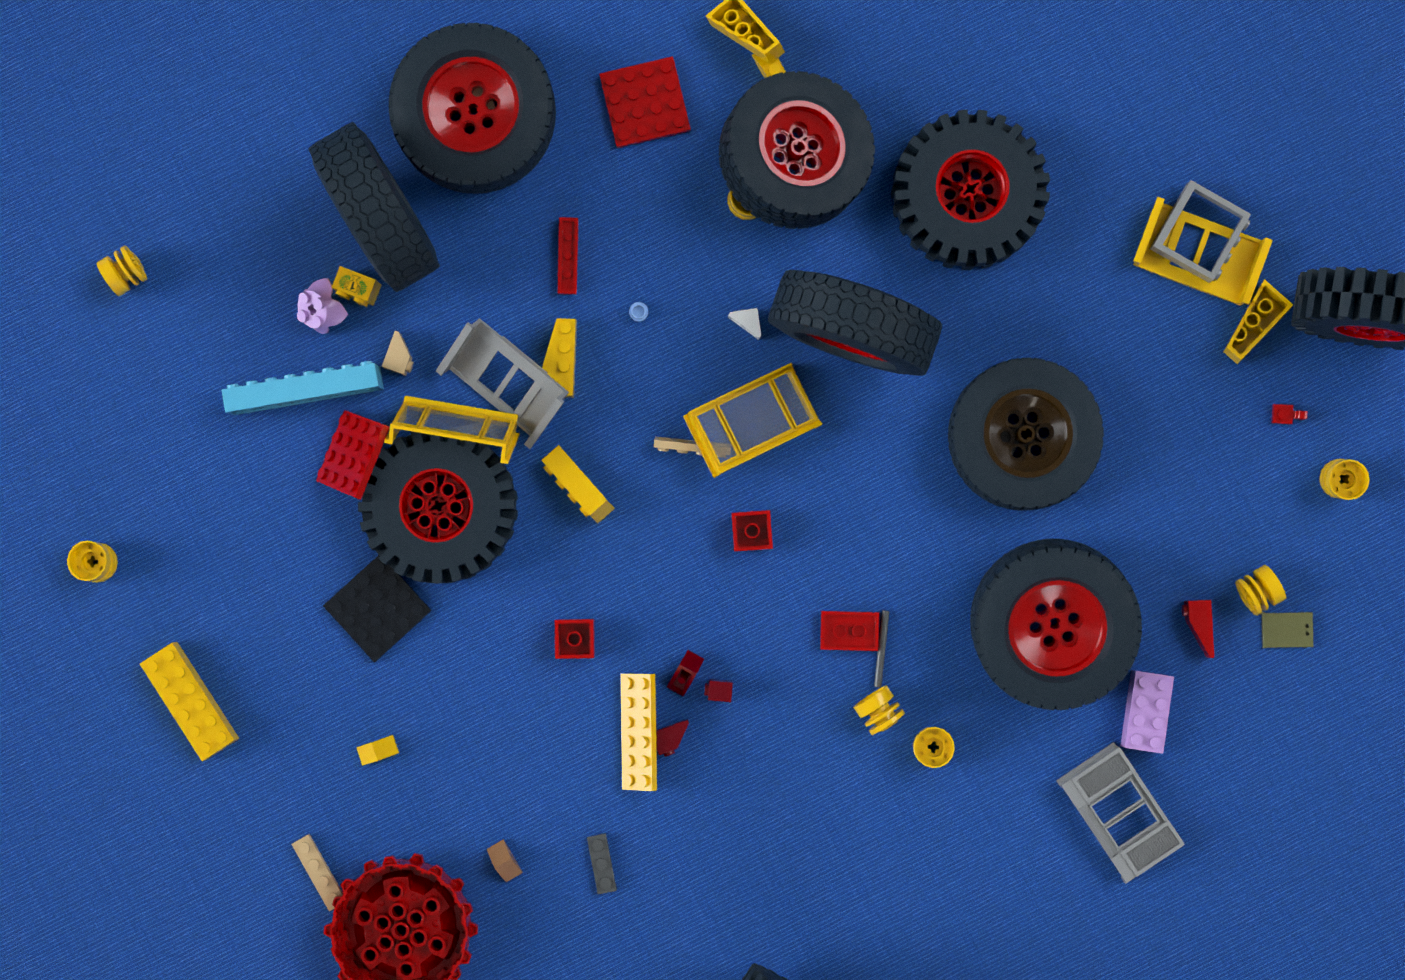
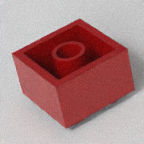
[731,510,773,552]
[555,619,595,659]

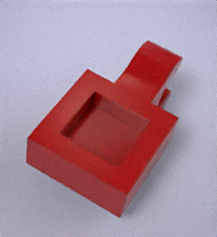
[1271,404,1308,425]

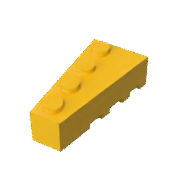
[706,0,785,64]
[1223,279,1293,365]
[542,318,577,398]
[542,445,615,523]

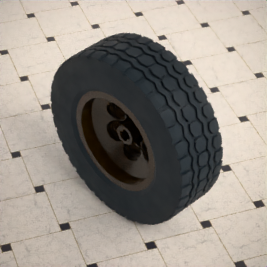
[948,358,1104,510]

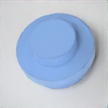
[629,302,648,321]

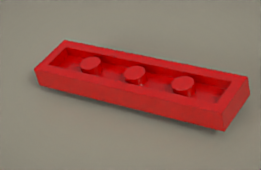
[558,217,579,295]

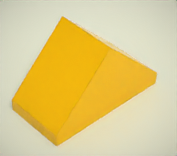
[356,735,399,766]

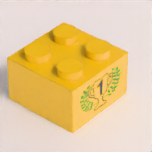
[331,266,381,307]

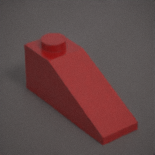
[1182,600,1214,658]

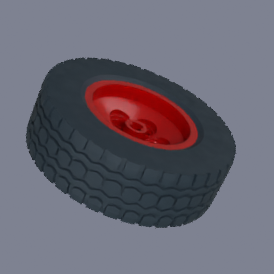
[719,71,875,229]

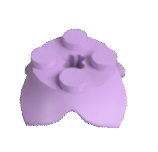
[297,278,348,334]

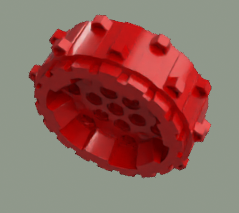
[324,853,478,980]

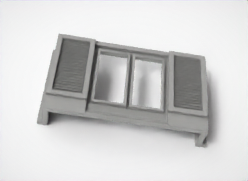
[436,318,569,449]
[1056,742,1185,884]

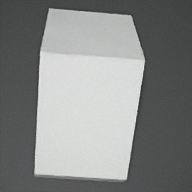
[728,308,761,340]

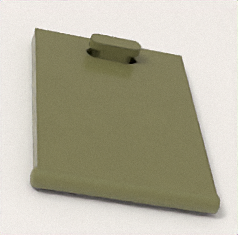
[1261,612,1314,649]

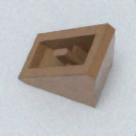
[487,839,523,882]

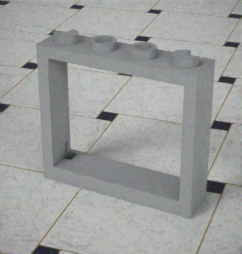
[1150,180,1251,283]

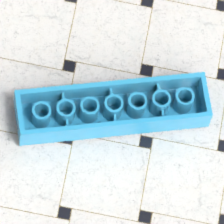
[222,361,384,415]

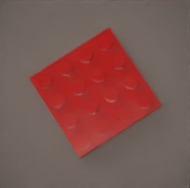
[599,56,691,148]
[316,410,390,500]

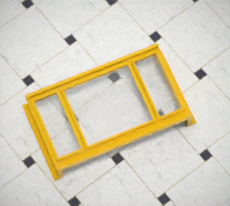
[683,363,822,478]
[384,396,520,464]

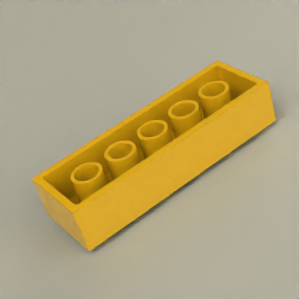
[140,642,239,761]

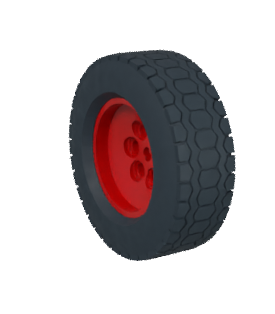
[389,23,556,194]
[308,122,440,292]
[768,270,942,376]
[970,539,1142,710]

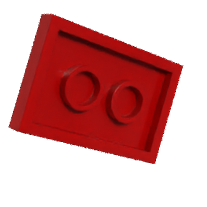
[820,611,879,651]

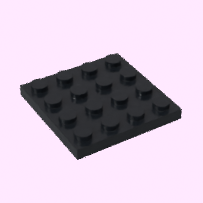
[323,555,432,663]

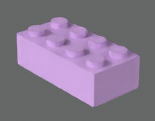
[1120,670,1174,754]

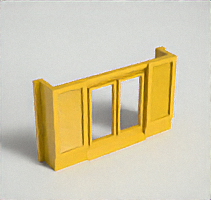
[1133,197,1273,306]

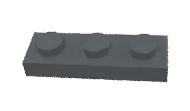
[587,833,617,894]

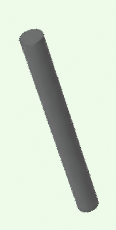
[874,610,890,688]

